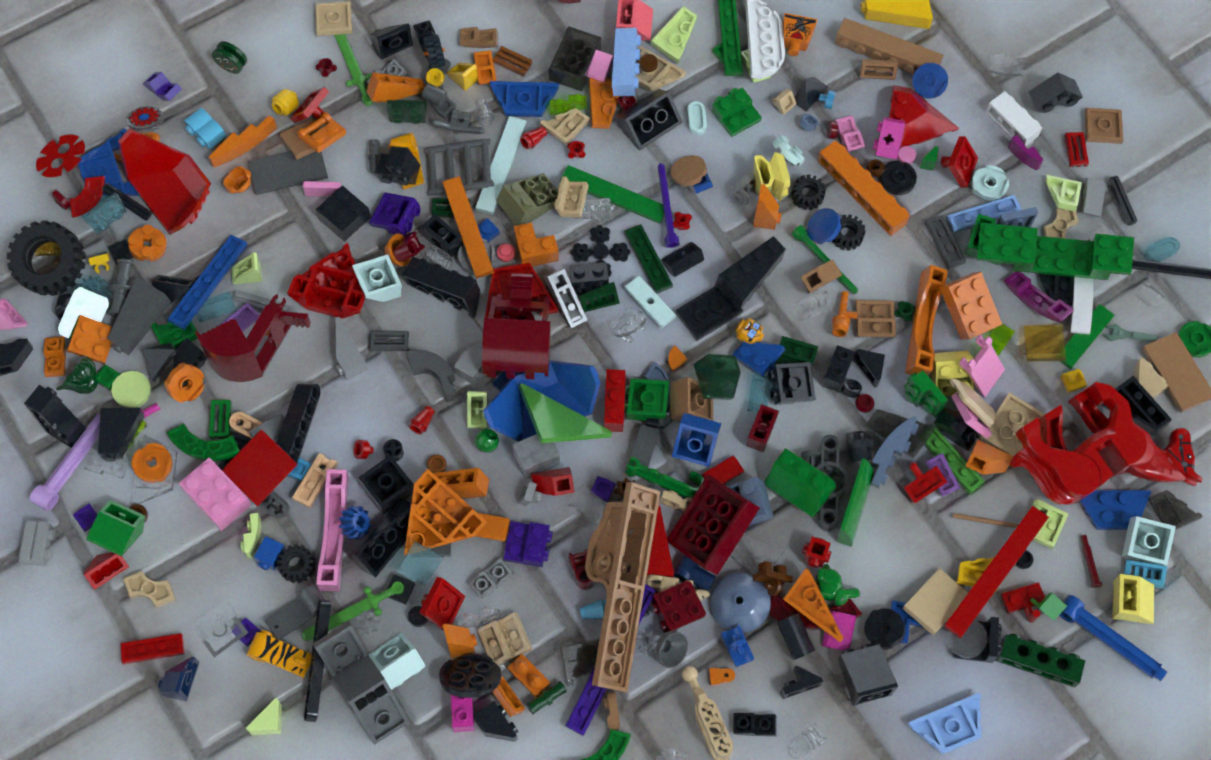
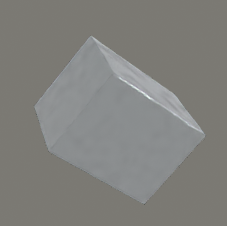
[513,434,560,479]

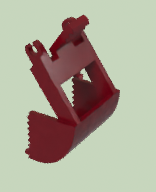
[482,273,551,380]
[195,294,311,382]

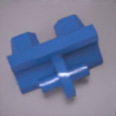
[721,626,754,668]

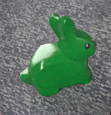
[816,564,860,606]

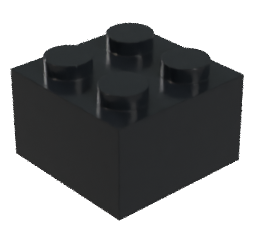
[316,185,371,242]
[358,455,414,515]

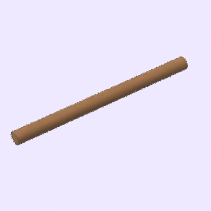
[952,513,1019,528]

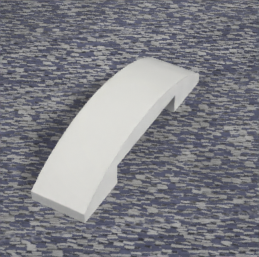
[1070,277,1094,335]

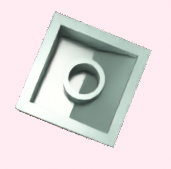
[352,255,402,302]
[368,632,426,690]

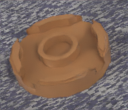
[671,155,707,187]

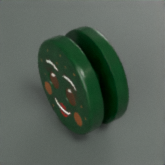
[212,41,247,74]

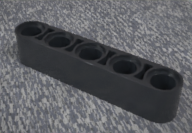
[276,383,321,463]

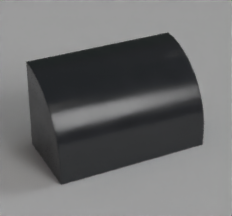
[777,613,815,660]

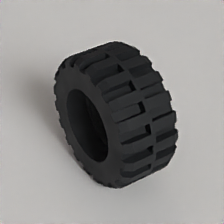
[7,220,86,296]

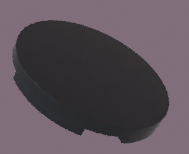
[439,653,501,698]

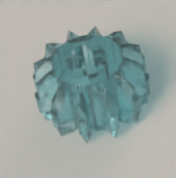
[77,275,109,299]

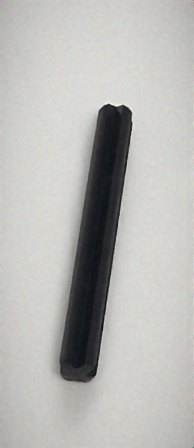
[1132,259,1211,279]

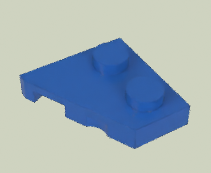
[732,342,785,377]

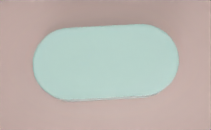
[687,101,707,135]

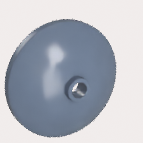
[710,573,771,633]

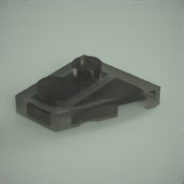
[1148,490,1203,530]
[560,638,600,686]

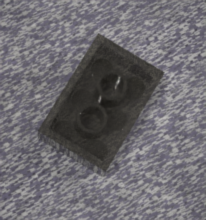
[549,26,602,91]

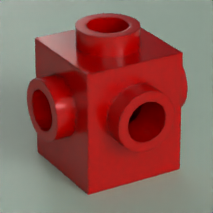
[801,536,832,568]

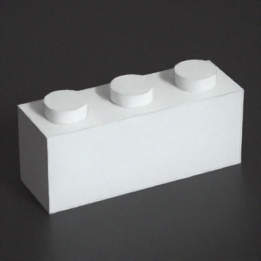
[986,91,1042,146]

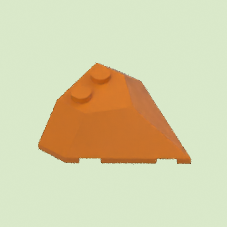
[404,469,487,555]

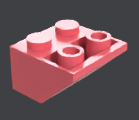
[616,0,653,41]

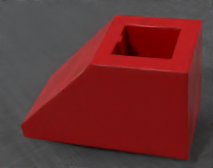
[531,467,575,496]

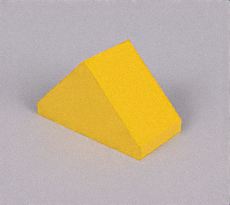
[446,62,478,91]

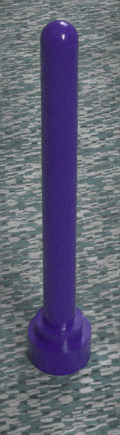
[658,163,680,248]

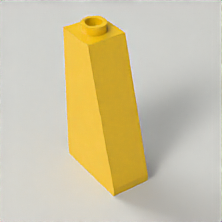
[860,0,933,29]

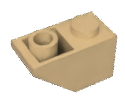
[1134,357,1169,399]

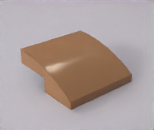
[856,300,896,337]

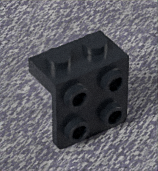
[952,617,1002,663]

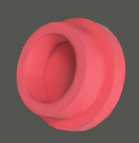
[497,244,516,262]

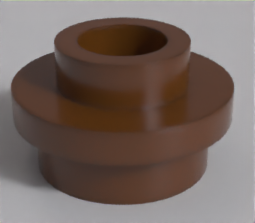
[866,159,885,177]

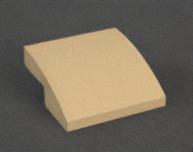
[478,612,533,665]

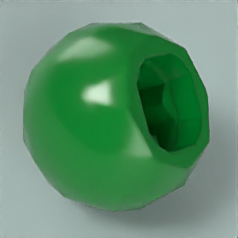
[475,428,499,453]

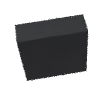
[387,574,415,605]

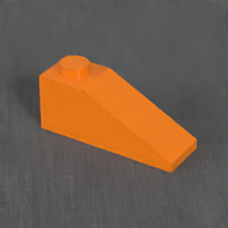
[366,72,426,103]
[753,184,782,230]
[434,468,490,498]
[443,624,477,659]

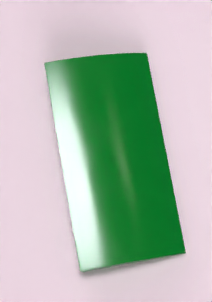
[837,458,874,547]

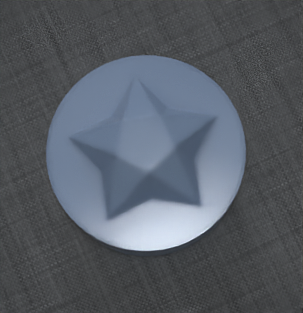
[799,114,818,131]

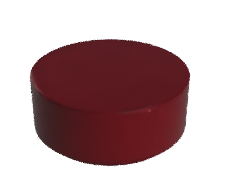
[827,121,838,139]

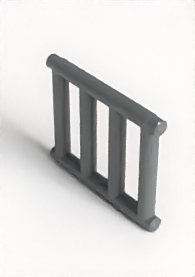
[425,138,494,196]

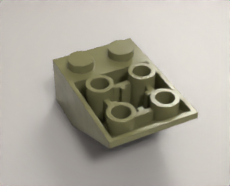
[496,173,559,226]

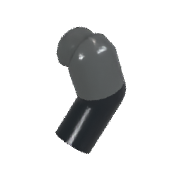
[646,411,673,429]

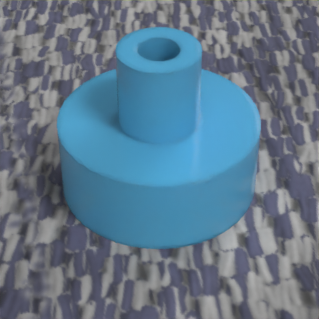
[819,90,836,109]

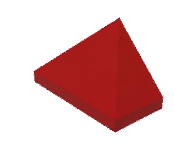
[83,552,129,590]

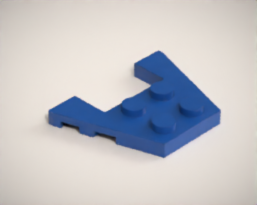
[78,128,140,196]

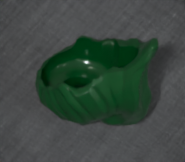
[56,356,98,394]

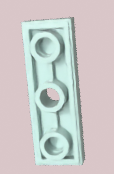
[625,276,676,329]

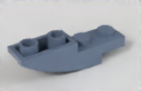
[872,416,919,489]

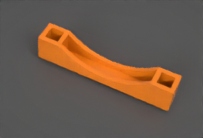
[905,265,948,375]

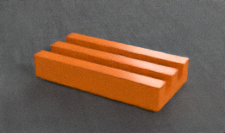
[492,676,525,717]

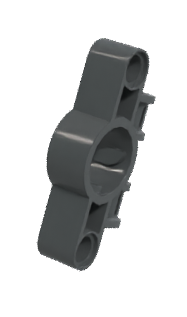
[801,434,849,531]

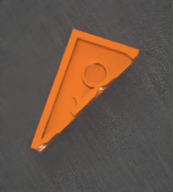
[783,568,844,642]

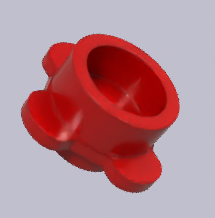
[567,141,586,159]
[673,212,692,230]

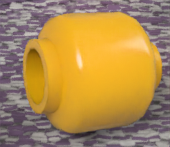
[272,89,299,116]

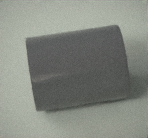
[422,83,447,106]

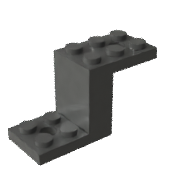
[313,621,410,745]

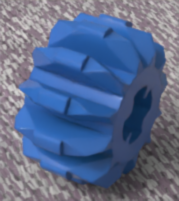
[338,506,372,540]

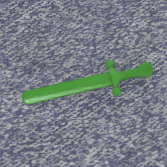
[334,34,373,106]
[301,582,405,641]

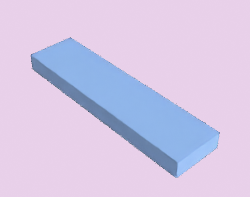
[946,195,1022,234]

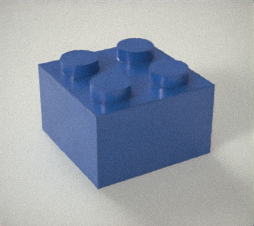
[672,413,721,467]

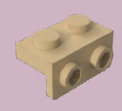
[554,177,589,218]

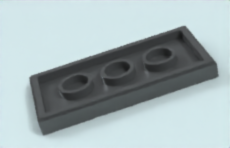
[248,151,328,195]

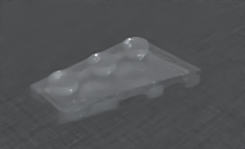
[730,534,785,575]

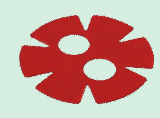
[36,134,85,178]

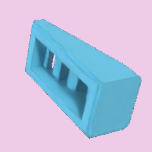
[1124,559,1167,589]

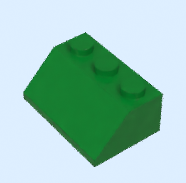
[766,448,836,518]

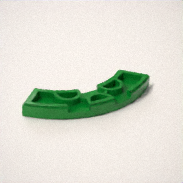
[166,423,240,461]
[581,729,631,760]

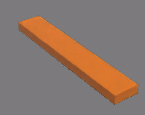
[442,176,494,279]

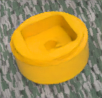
[426,68,445,87]

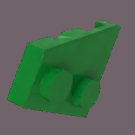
[151,321,198,348]

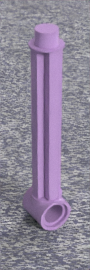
[30,413,100,511]

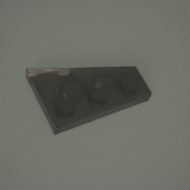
[866,409,937,459]

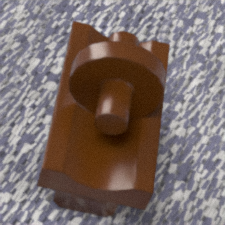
[753,561,793,596]

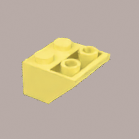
[931,350,974,397]
[1112,574,1154,624]

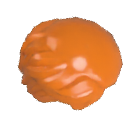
[223,166,251,194]

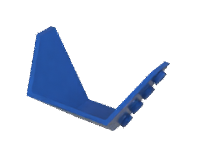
[483,360,601,442]

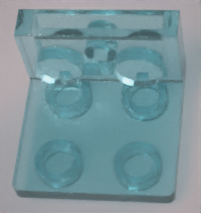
[82,193,127,234]

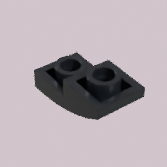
[413,20,436,58]
[733,713,777,737]

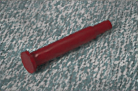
[1081,535,1103,588]

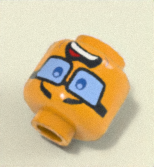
[735,318,764,344]

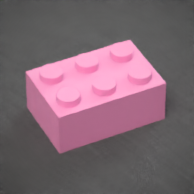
[179,458,251,531]

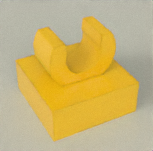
[88,253,111,273]
[1060,369,1087,393]

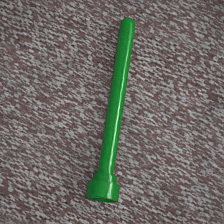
[791,225,858,294]

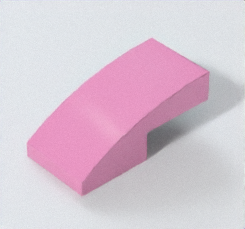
[835,115,865,152]

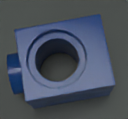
[254,536,286,571]

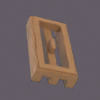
[860,59,898,80]

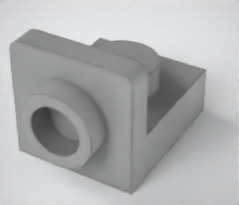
[733,173,755,205]

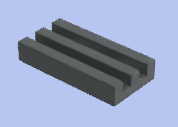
[370,331,409,351]

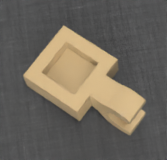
[659,490,692,512]

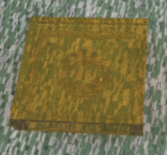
[1024,325,1066,362]

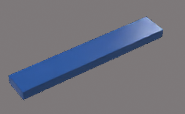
[167,235,248,330]

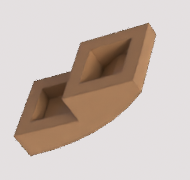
[460,27,498,48]

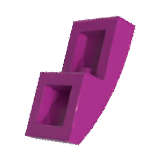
[1008,135,1044,170]

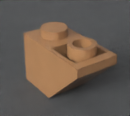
[800,259,842,294]

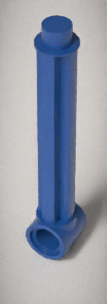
[1059,595,1167,681]

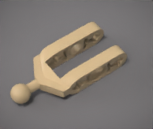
[682,666,733,760]

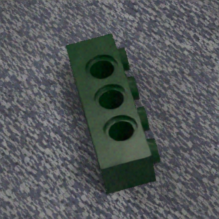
[996,634,1086,688]

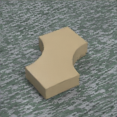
[1042,208,1079,238]
[123,571,176,608]

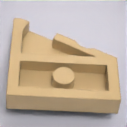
[540,108,590,146]

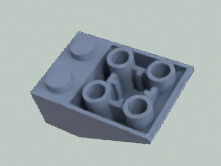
[728,477,774,526]

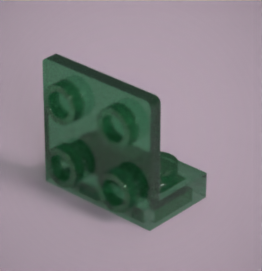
[387,100,427,124]

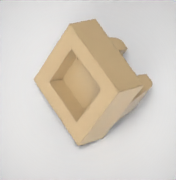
[772,89,796,115]

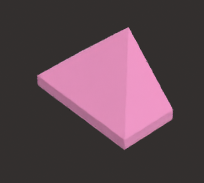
[0,298,28,330]

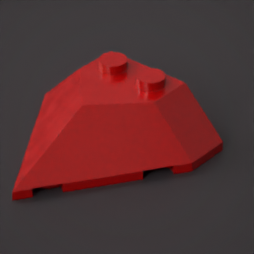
[885,85,959,150]
[287,243,366,319]

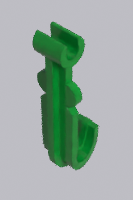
[625,457,704,498]

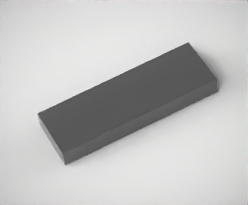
[925,215,966,270]

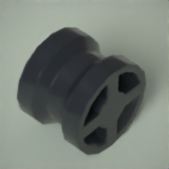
[383,439,404,462]

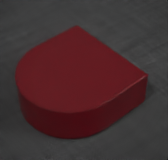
[51,189,70,210]

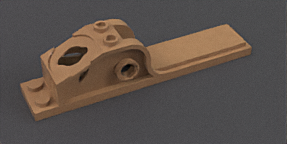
[585,482,661,692]

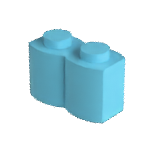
[184,108,226,150]

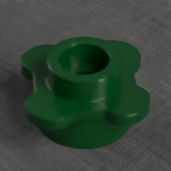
[894,301,915,322]

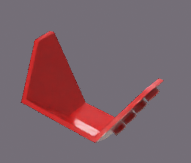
[118,128,211,235]

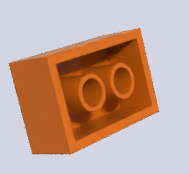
[940,272,1002,339]

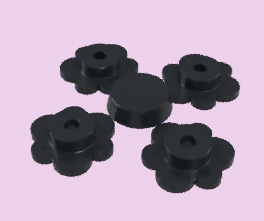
[571,225,631,277]

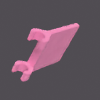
[959,335,1005,398]

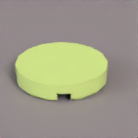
[111,371,152,408]

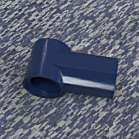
[674,556,716,591]

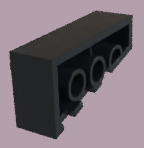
[24,385,86,448]

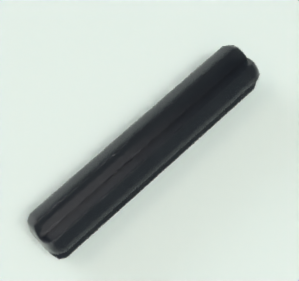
[1108,176,1137,226]
[102,183,152,221]

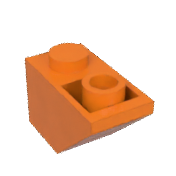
[965,440,1013,475]

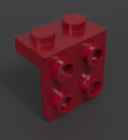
[650,581,706,633]

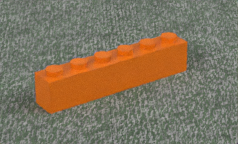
[817,140,910,236]

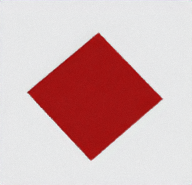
[222,429,298,507]

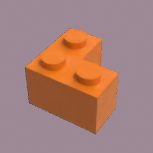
[514,222,559,267]

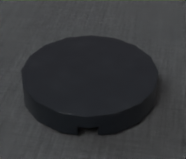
[880,161,917,195]

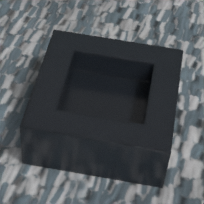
[108,239,133,265]

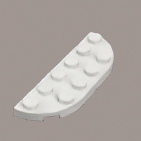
[745,0,785,79]

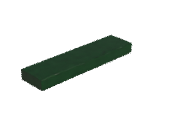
[624,224,673,294]

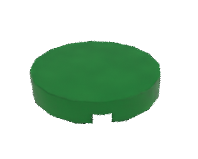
[1178,321,1211,358]

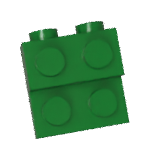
[712,87,762,137]
[904,371,948,418]
[624,378,669,421]

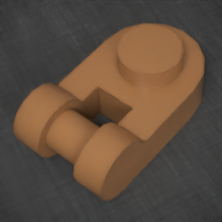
[604,691,620,730]

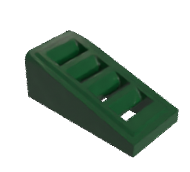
[579,282,620,313]

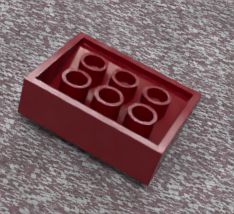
[667,474,760,575]

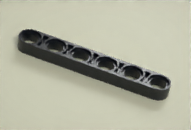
[304,599,331,722]

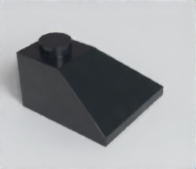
[370,23,413,60]

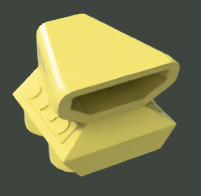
[753,152,790,201]

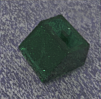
[693,354,741,400]

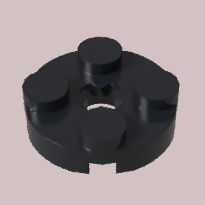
[864,608,906,650]

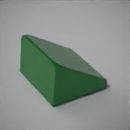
[920,146,939,171]

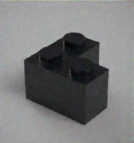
[1028,72,1083,113]
[375,146,421,185]

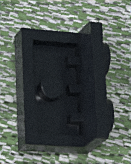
[569,262,609,295]

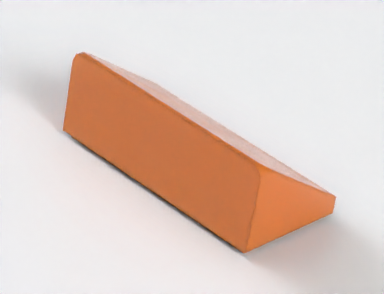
[475,513,510,541]

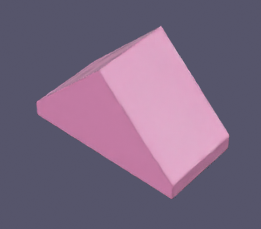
[587,50,614,82]

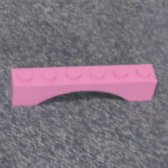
[317,469,349,592]

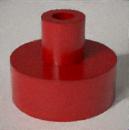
[353,439,374,459]

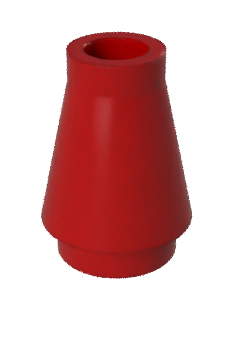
[520,126,547,149]
[409,406,435,435]

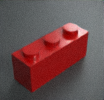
[604,369,626,432]

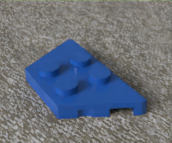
[490,81,559,117]
[1080,490,1151,530]

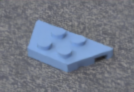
[908,693,981,755]

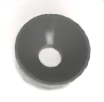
[655,631,688,668]

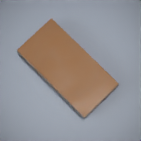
[1142,332,1211,413]

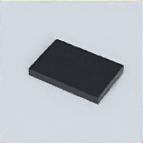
[675,286,743,341]

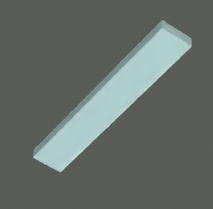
[476,116,527,215]

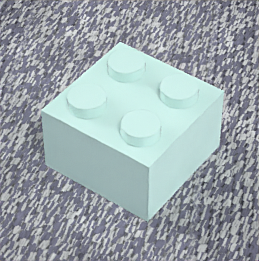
[1122,516,1176,566]

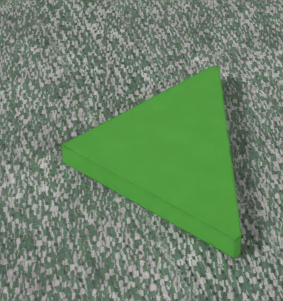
[519,384,612,443]

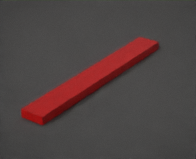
[944,506,1049,639]

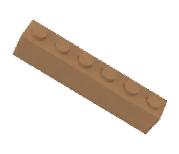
[835,17,944,74]

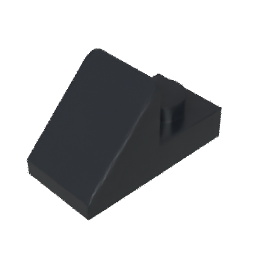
[780,666,824,699]

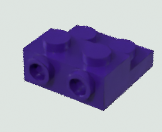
[369,192,421,236]
[503,521,553,568]

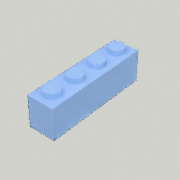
[612,28,641,96]

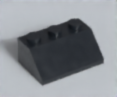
[616,89,683,150]

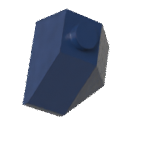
[158,657,200,702]

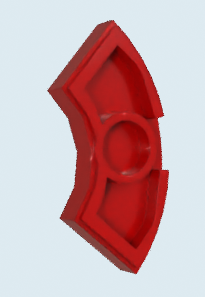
[69,176,105,218]

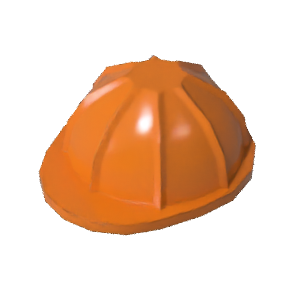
[384,233,411,267]

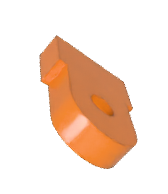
[709,668,735,685]

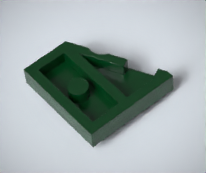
[774,336,819,366]

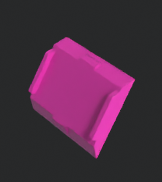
[822,610,856,651]

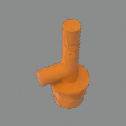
[832,291,858,337]

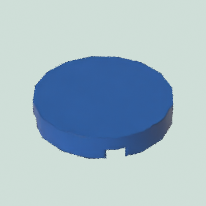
[912,62,948,99]
[807,208,841,244]

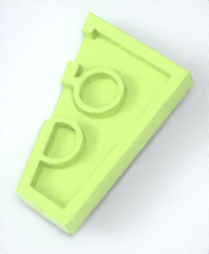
[651,6,697,64]

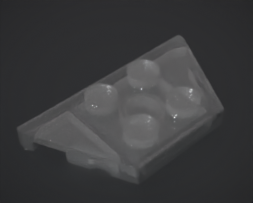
[129,432,178,506]

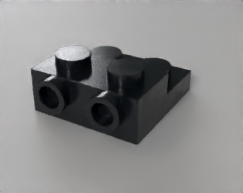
[767,362,816,405]

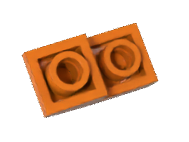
[44,336,66,377]

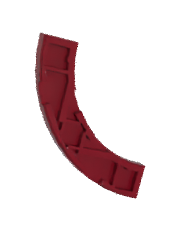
[769,595,863,630]

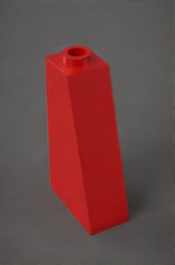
[647,506,674,581]

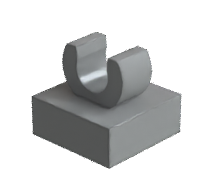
[518,482,543,506]

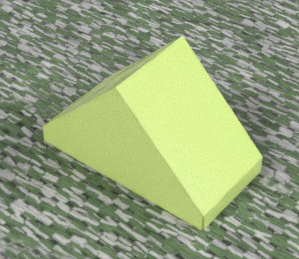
[231,252,262,285]
[467,391,488,429]
[246,698,282,735]

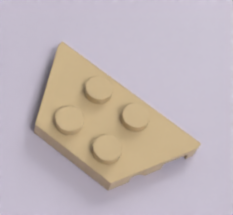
[636,46,686,92]

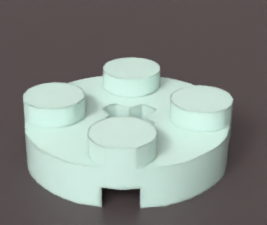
[772,135,805,167]
[971,165,1009,201]

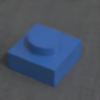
[693,173,713,194]
[478,218,500,243]

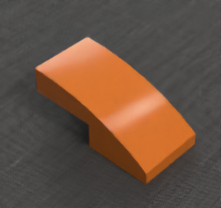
[474,50,496,85]

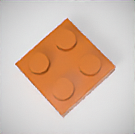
[66,315,113,365]

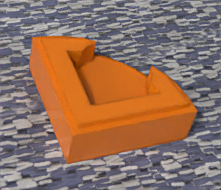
[668,345,687,372]

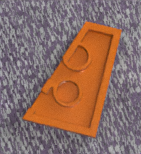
[588,78,619,129]

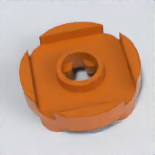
[128,225,167,262]
[164,363,204,403]
[131,443,173,483]

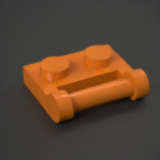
[297,112,347,153]

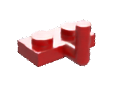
[904,461,948,503]
[1000,582,1045,623]

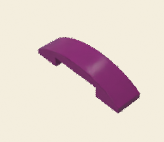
[1004,271,1074,322]

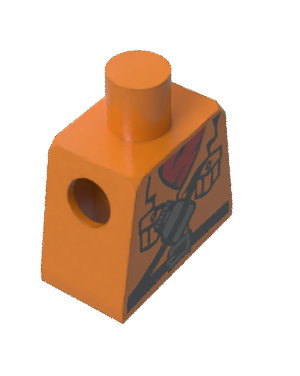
[782,13,817,56]

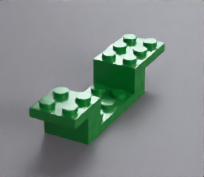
[977,223,1134,280]

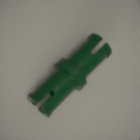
[526,681,567,715]

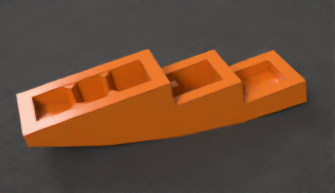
[209,115,277,168]

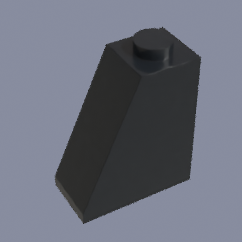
[98,408,145,462]

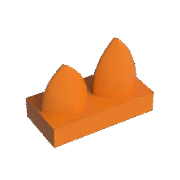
[507,654,550,698]

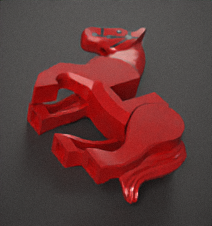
[1010,382,1203,505]

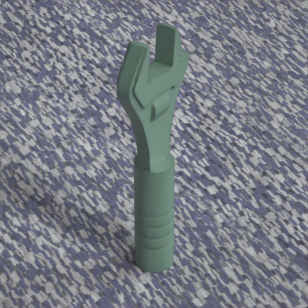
[1104,324,1157,342]

